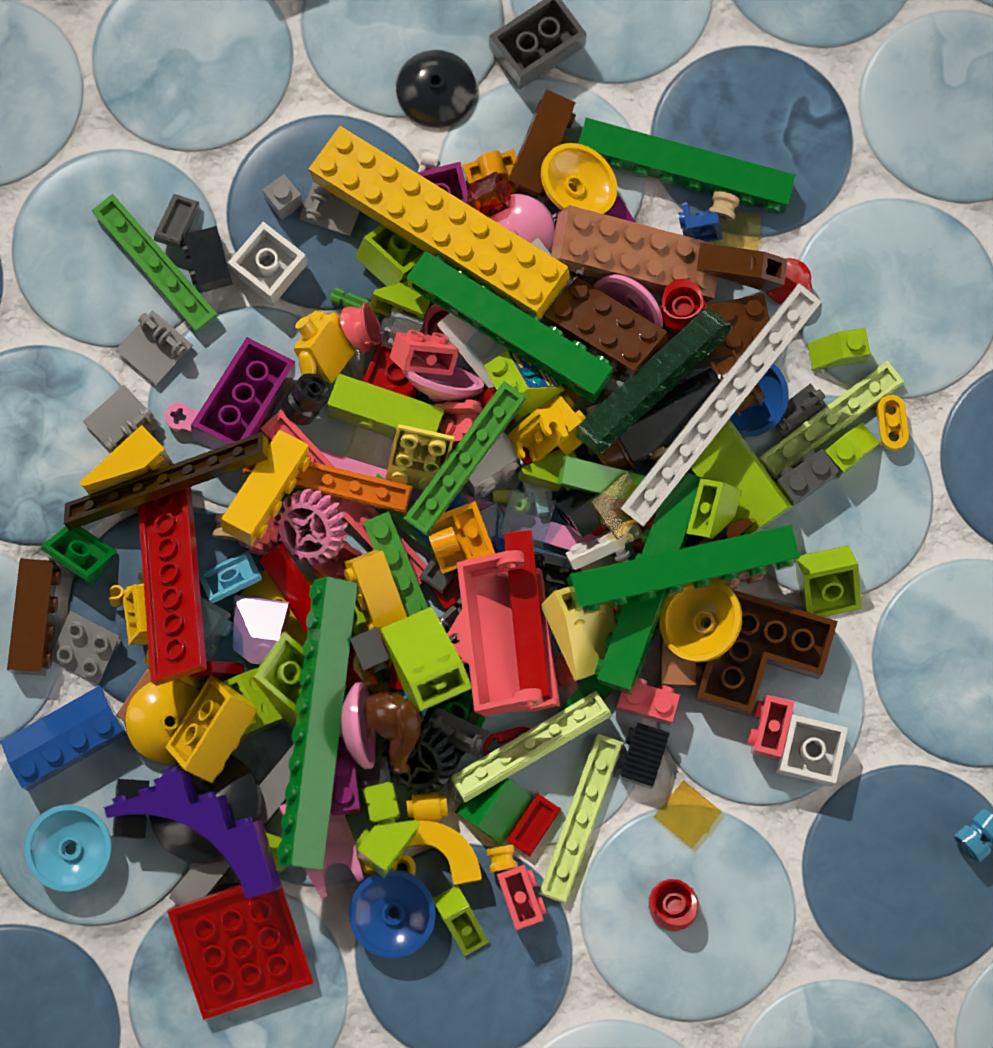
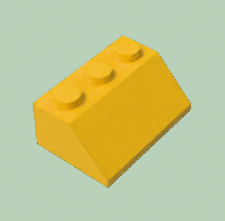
[166,675,258,783]

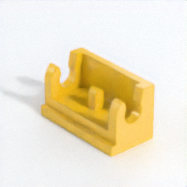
[508,408,569,462]

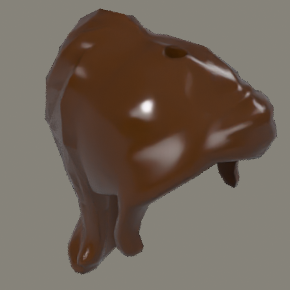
[363,692,421,774]

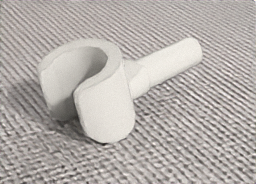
[418,152,438,172]

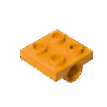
[462,149,517,214]
[428,501,495,574]

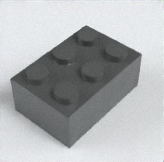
[489,0,587,89]

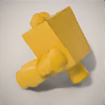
[294,311,357,384]
[109,583,150,667]

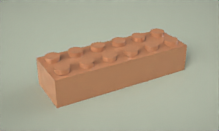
[551,205,717,302]

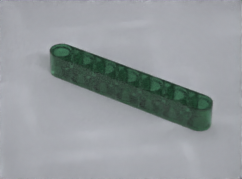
[575,308,732,454]

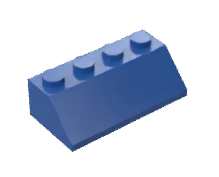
[0,685,127,791]

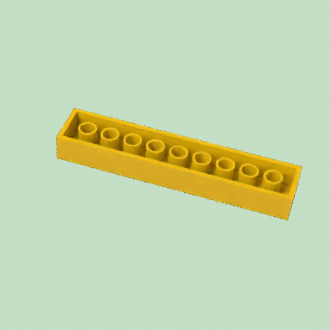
[308,126,570,320]

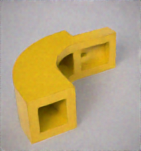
[407,821,482,886]

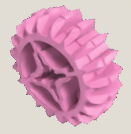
[275,489,349,565]

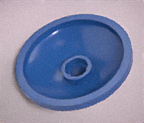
[713,363,789,437]
[349,870,436,958]

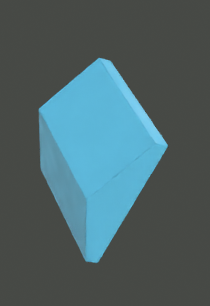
[199,550,262,604]

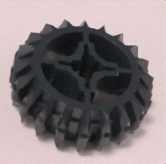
[381,720,458,794]

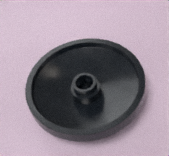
[150,754,262,864]

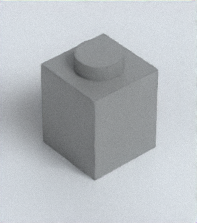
[263,174,303,220]

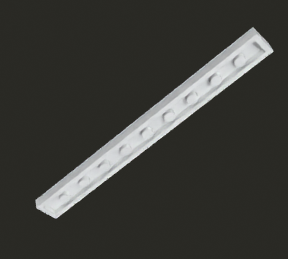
[621,284,822,526]

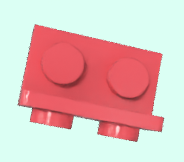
[434,400,484,445]

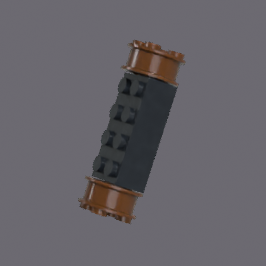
[585,350,766,472]

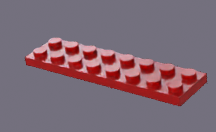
[138,487,207,686]

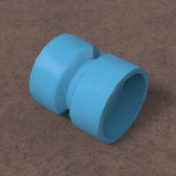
[954,809,993,863]

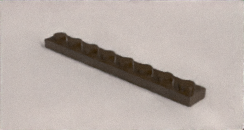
[63,432,268,531]

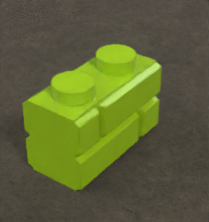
[364,782,401,825]

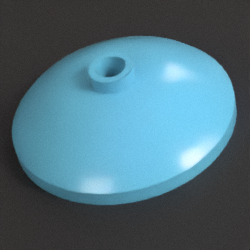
[25,804,112,892]

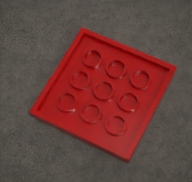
[167,873,314,1020]

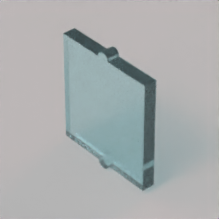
[498,490,556,548]

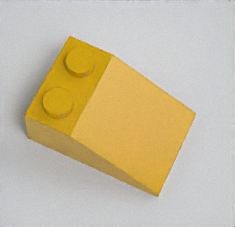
[79,425,171,495]

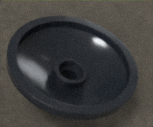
[396,50,476,128]

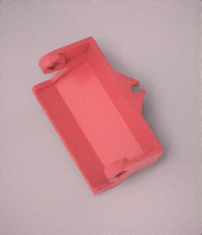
[447,550,560,717]

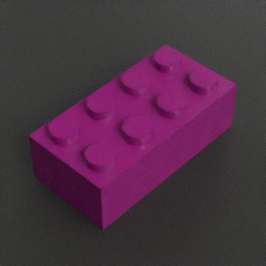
[191,337,295,450]

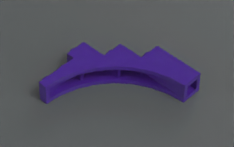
[104,766,282,898]

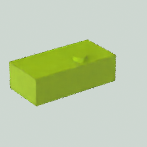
[327,374,445,439]
[691,419,793,535]

